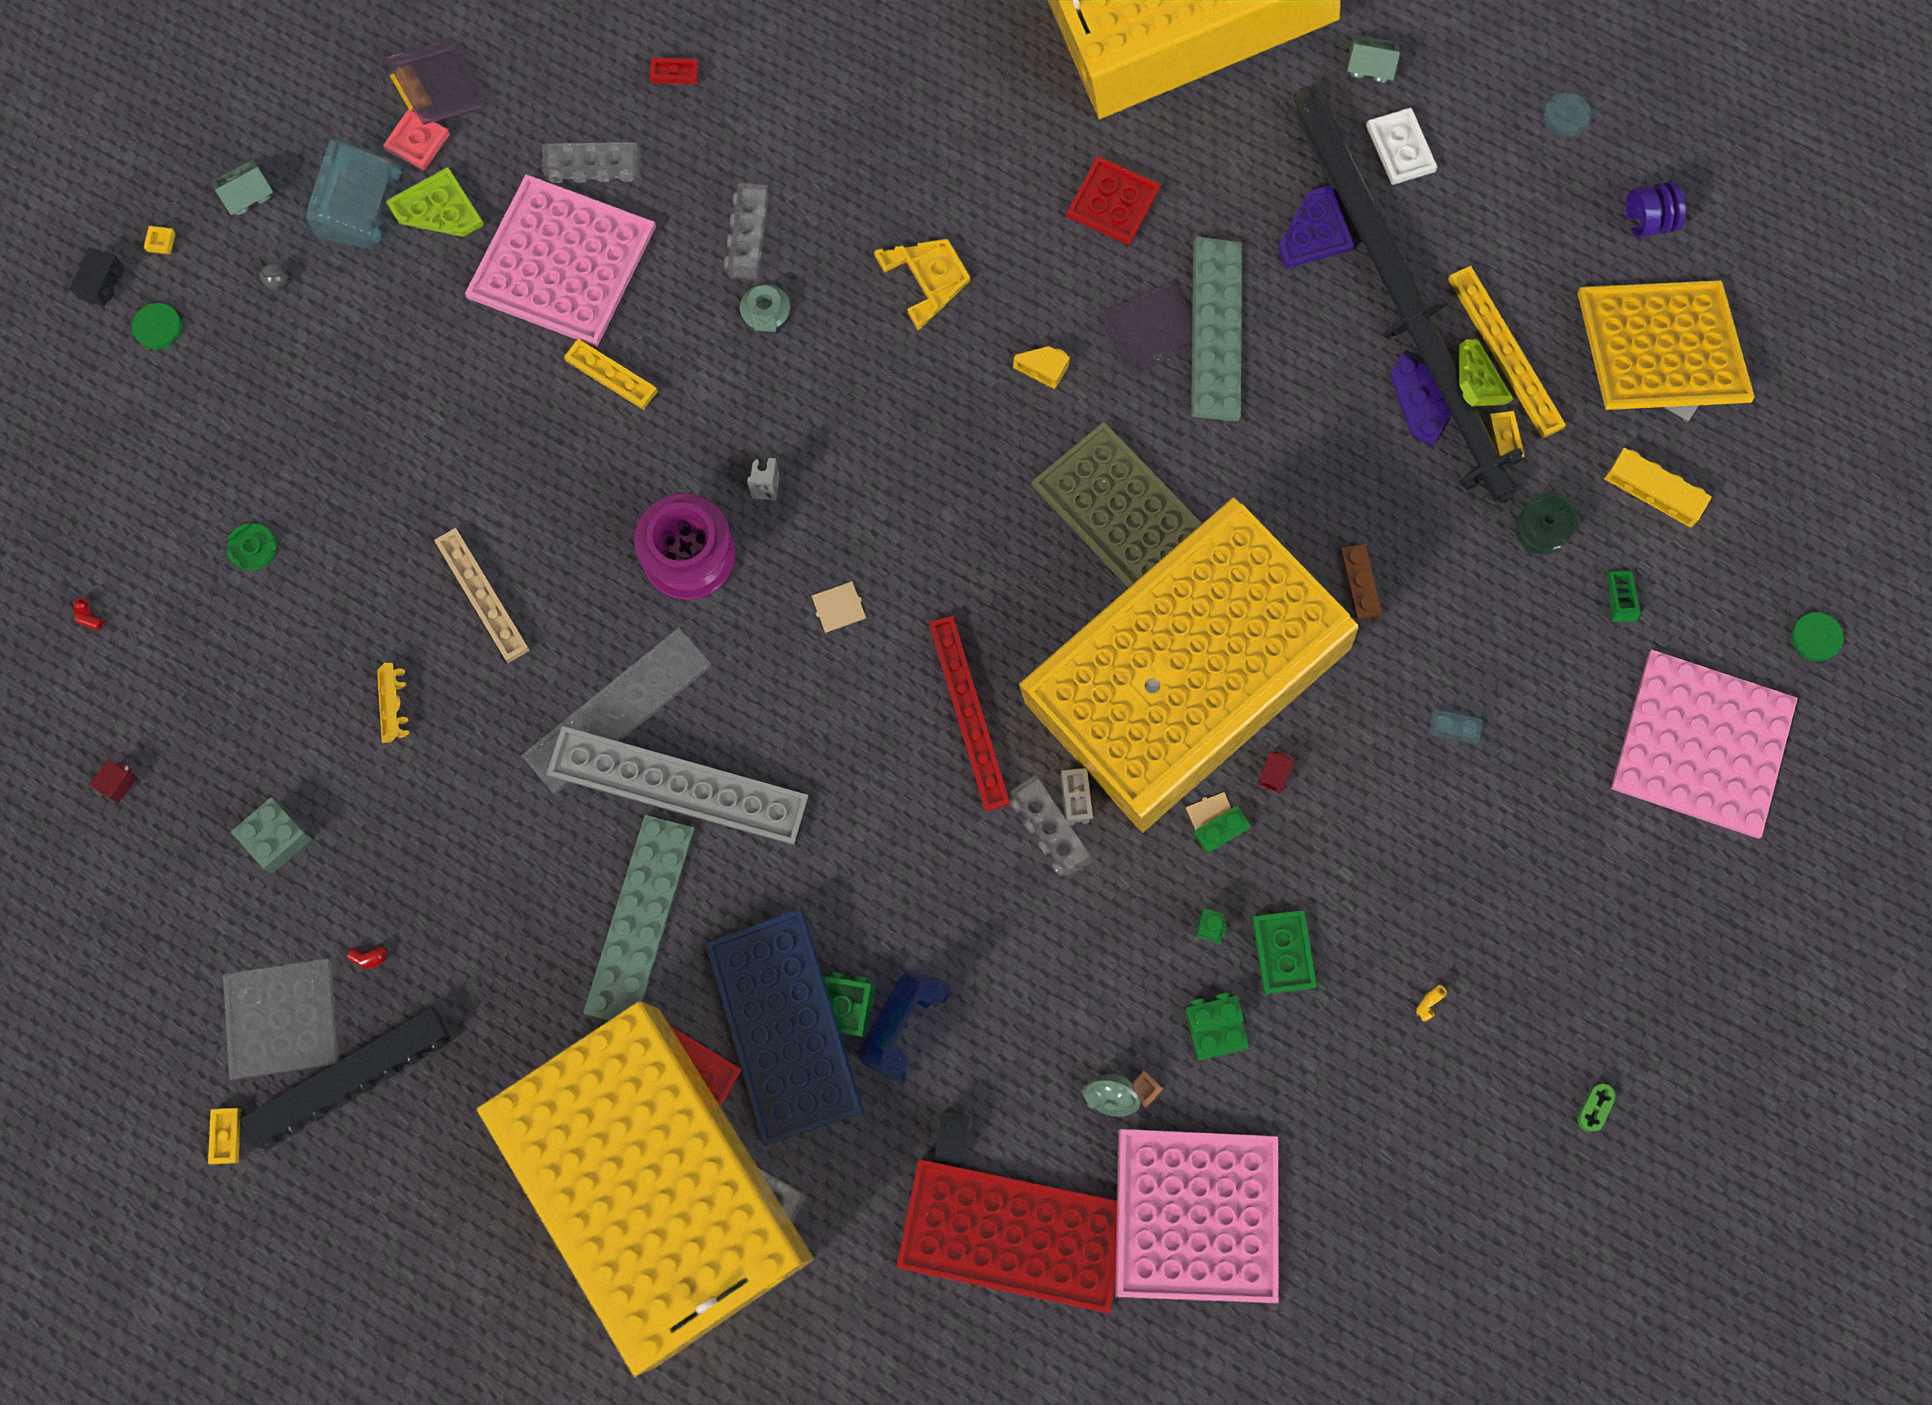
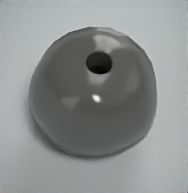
[259,263,288,292]

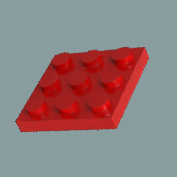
[1066,156,1161,246]

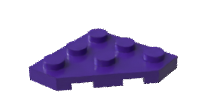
[1278,185,1354,269]
[1390,353,1451,446]

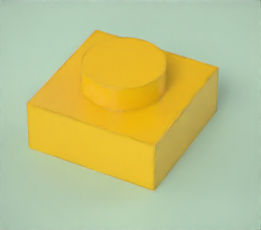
[144,226,176,254]

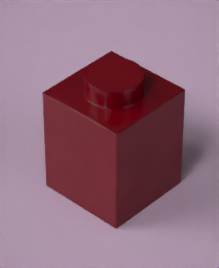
[1257,751,1294,794]
[89,760,137,803]

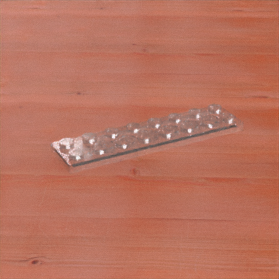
[521,628,712,795]

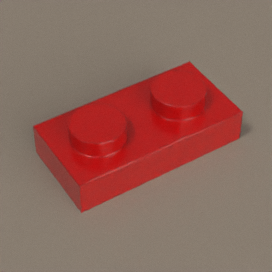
[650,58,699,85]

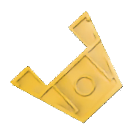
[874,239,970,330]

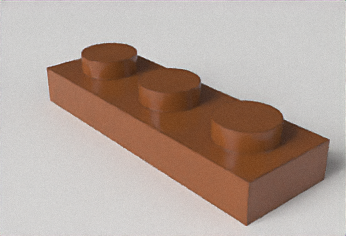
[1340,544,1382,620]

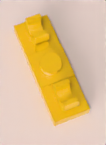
[377,663,409,743]

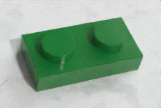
[1194,805,1251,854]

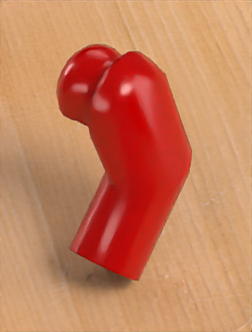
[73,598,104,631]
[347,946,388,969]

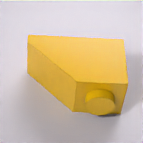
[1013,346,1070,389]

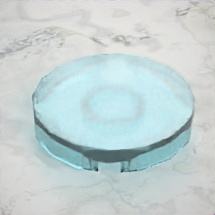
[1543,92,1591,137]

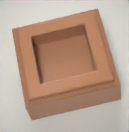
[1132,1070,1163,1108]

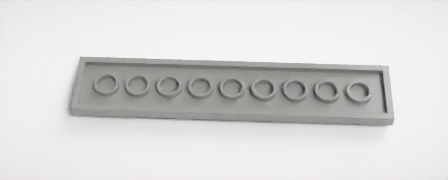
[546,726,808,845]

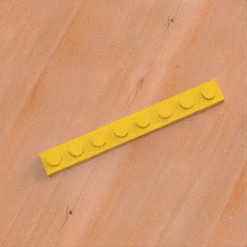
[1448,266,1566,439]

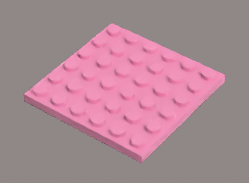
[465,175,656,347]
[1611,649,1798,839]
[1116,1129,1278,1303]

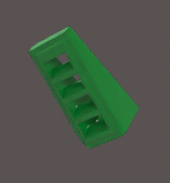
[1607,571,1641,622]

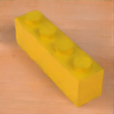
[1604,448,1712,528]

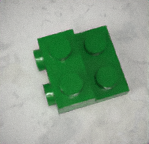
[824,972,876,1037]
[1185,992,1249,1061]

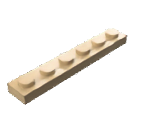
[434,528,530,663]

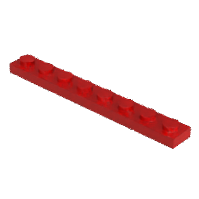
[929,616,1010,812]

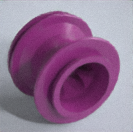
[634,493,735,600]

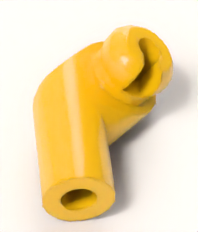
[1416,985,1447,1022]

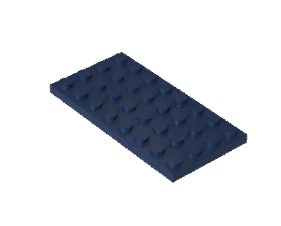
[705,909,864,1146]

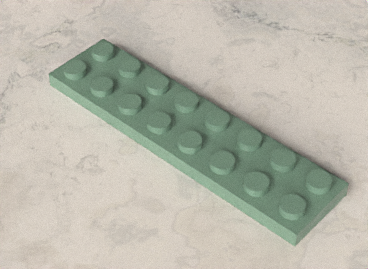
[1191,237,1242,421]
[583,815,695,1021]

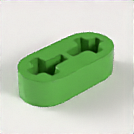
[1577,1084,1615,1132]

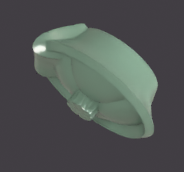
[740,284,790,332]
[1082,1074,1140,1117]

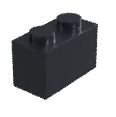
[69,247,124,306]

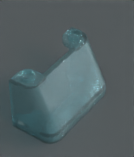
[307,138,400,250]

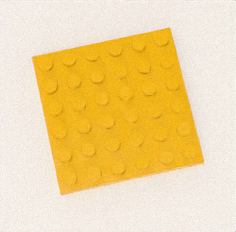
[1577,280,1755,410]

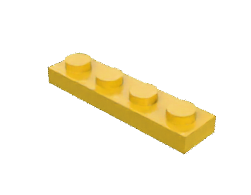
[564,339,658,410]

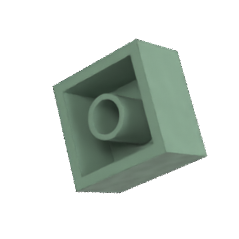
[231,797,312,874]

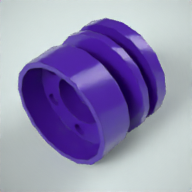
[1625,181,1686,238]

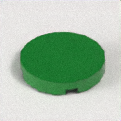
[132,303,182,350]
[226,523,277,571]
[1791,612,1844,661]

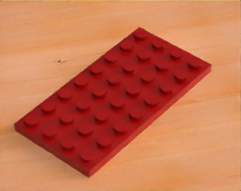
[896,1159,1117,1314]

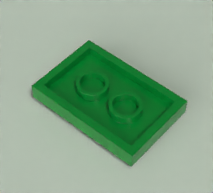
[1252,910,1317,995]

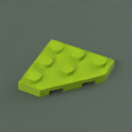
[386,167,484,237]
[1459,339,1513,406]

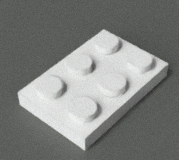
[1366,108,1437,185]

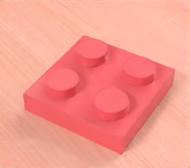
[383,109,450,171]

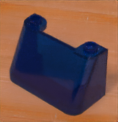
[859,972,951,1086]

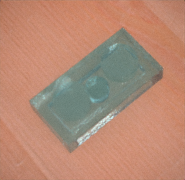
[1428,709,1483,745]

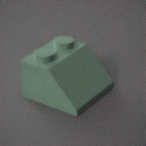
[1347,34,1400,82]
[211,159,273,215]

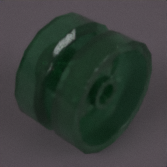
[1515,492,1578,555]

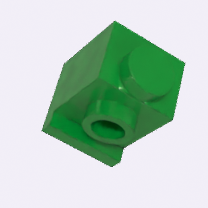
[1195,909,1227,944]

